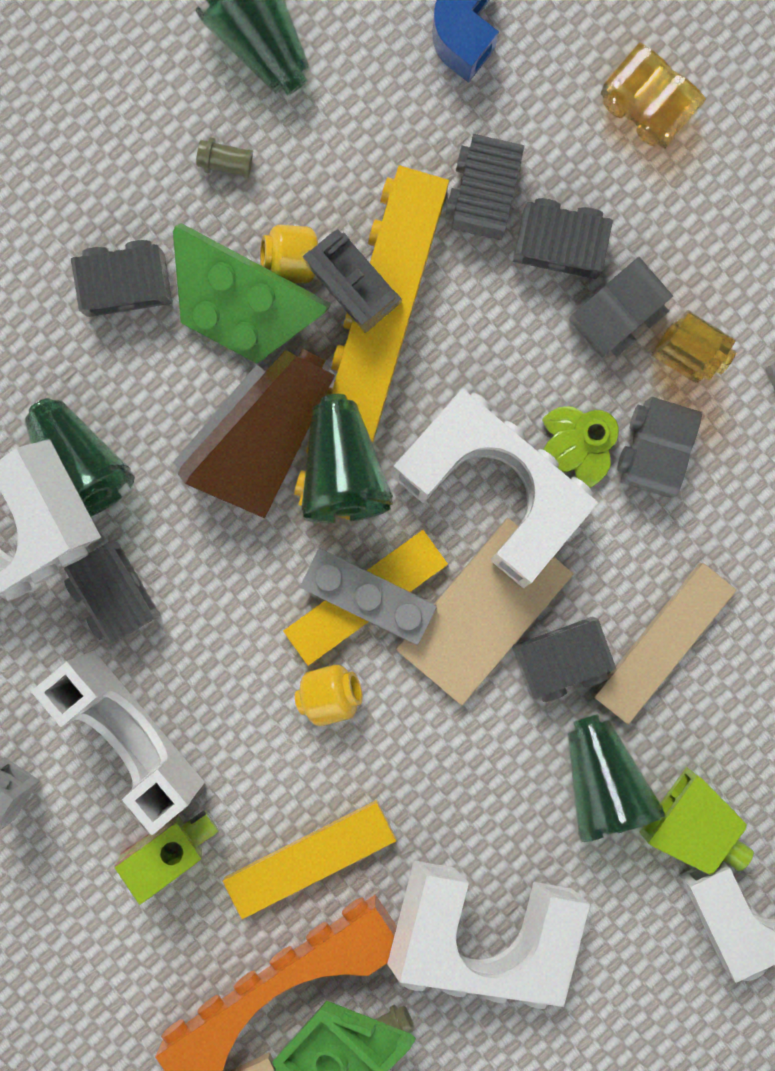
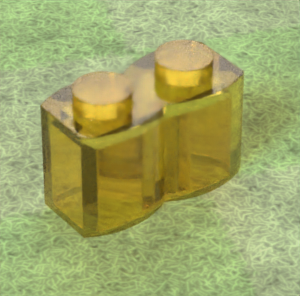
[600,42,706,149]
[651,310,737,383]

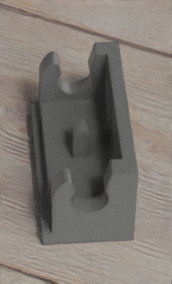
[303,229,402,333]

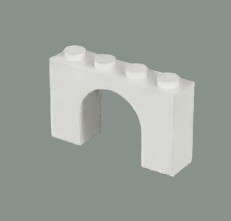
[391,388,599,588]
[0,439,101,609]
[31,651,205,835]
[387,861,590,1009]
[680,862,775,983]

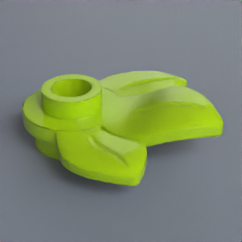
[542,406,619,488]

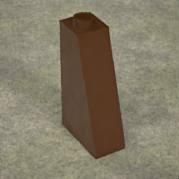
[178,348,335,518]

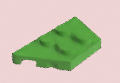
[173,223,331,364]
[272,1000,416,1071]

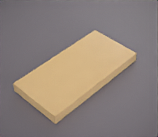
[396,518,574,706]

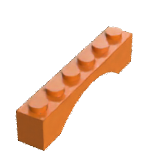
[155,894,397,1071]

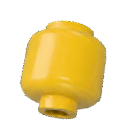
[260,225,319,284]
[295,665,363,726]

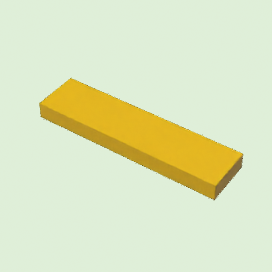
[283,529,448,666]
[222,800,396,919]

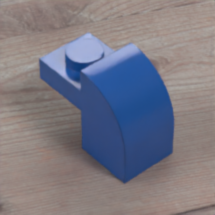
[432,0,499,83]

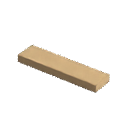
[592,562,737,725]

